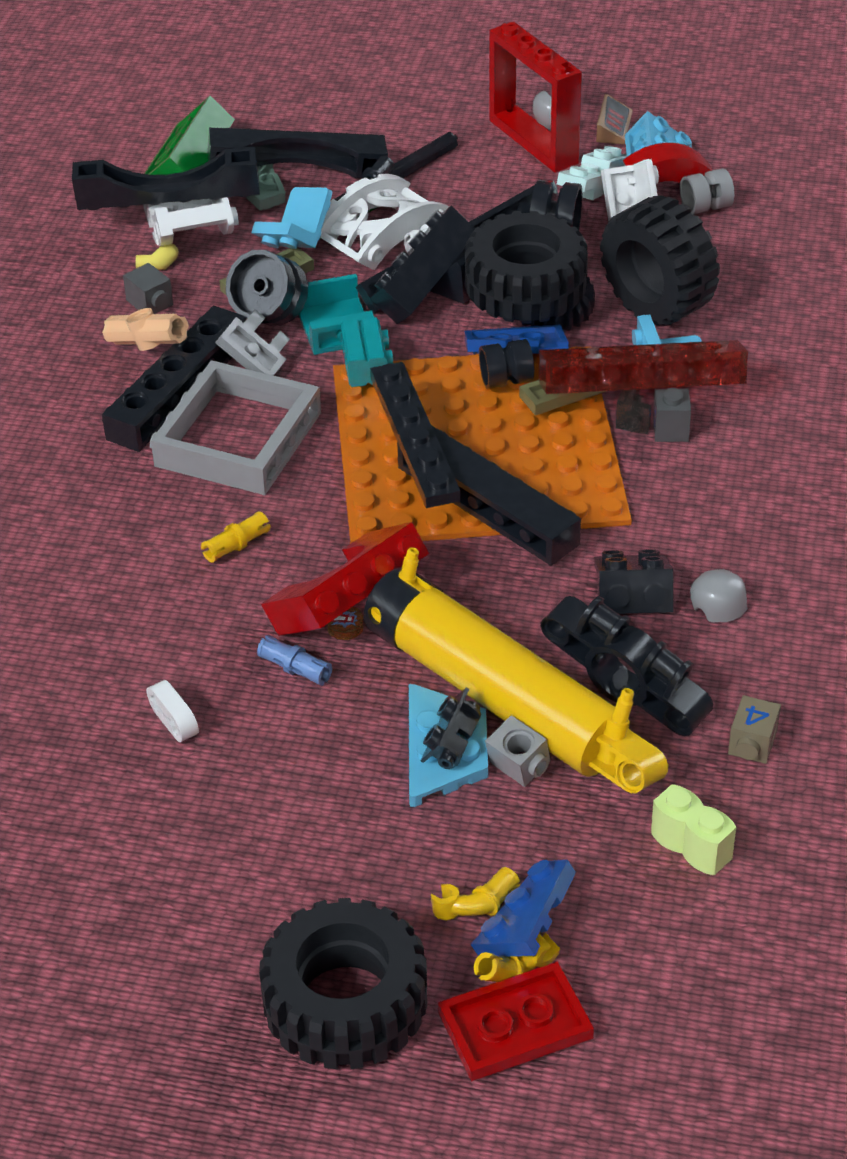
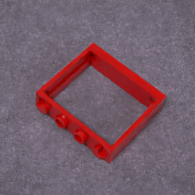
[489,21,582,173]

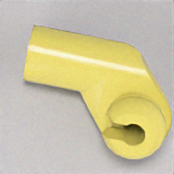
[136,243,179,270]

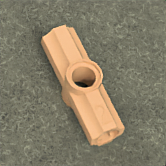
[102,308,189,351]

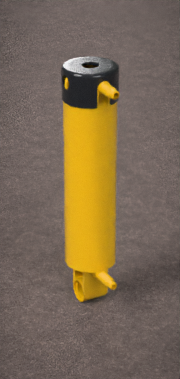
[363,547,668,793]

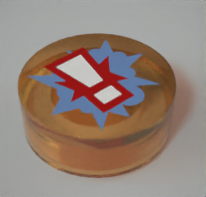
[327,606,364,640]

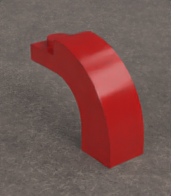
[623,143,713,183]

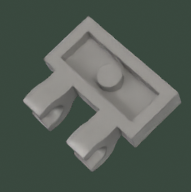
[215,310,290,376]

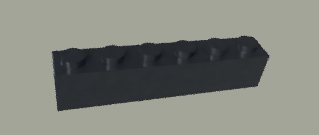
[397,425,581,566]

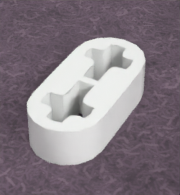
[146,680,199,743]

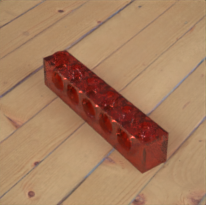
[539,340,748,394]

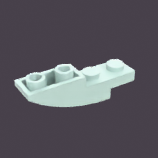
[557,146,627,200]

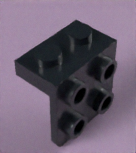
[594,549,673,614]

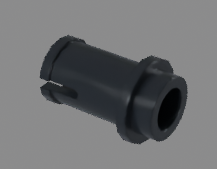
[362,156,394,180]

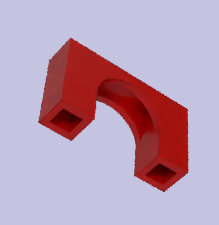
[261,522,430,636]

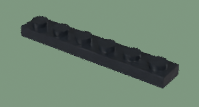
[370,362,461,508]

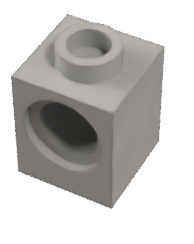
[485,715,551,787]

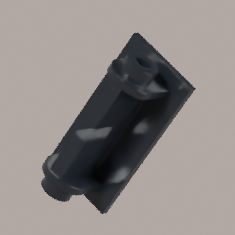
[420,687,481,769]

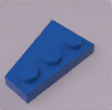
[464,325,569,355]
[470,859,576,957]

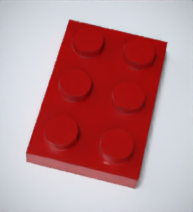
[438,961,594,1082]

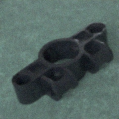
[540,595,713,736]

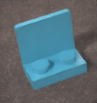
[625,111,692,157]

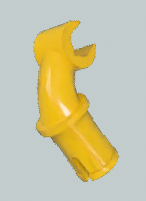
[431,867,520,920]
[474,933,560,982]

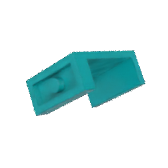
[298,274,374,355]

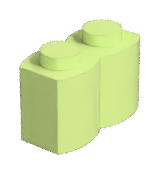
[651,784,736,875]

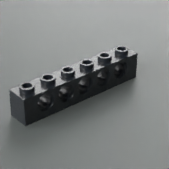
[102,305,246,452]

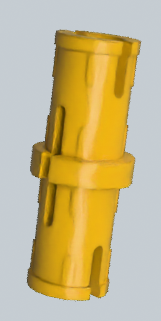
[201,511,271,563]

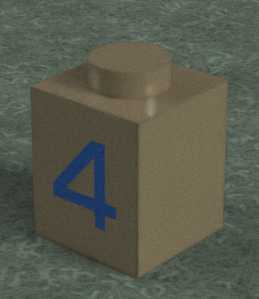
[728,695,781,764]

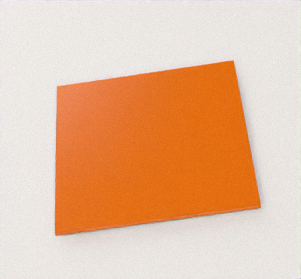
[333,346,632,544]

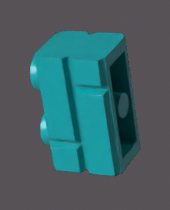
[340,317,393,387]

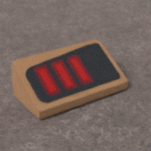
[596,94,633,145]

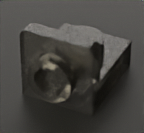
[615,378,651,434]

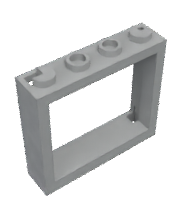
[149,360,321,495]

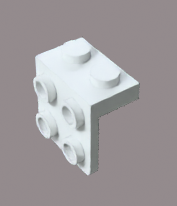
[601,159,659,221]

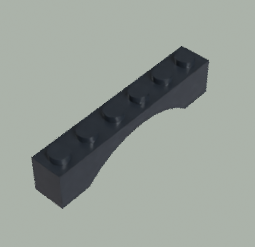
[207,127,388,178]
[72,147,260,210]

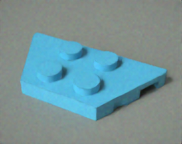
[409,684,488,807]

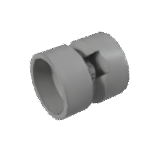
[680,168,735,215]

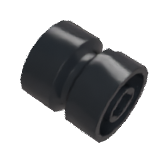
[479,339,534,389]

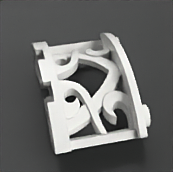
[320,174,449,270]
[143,197,239,246]

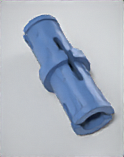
[257,635,332,686]

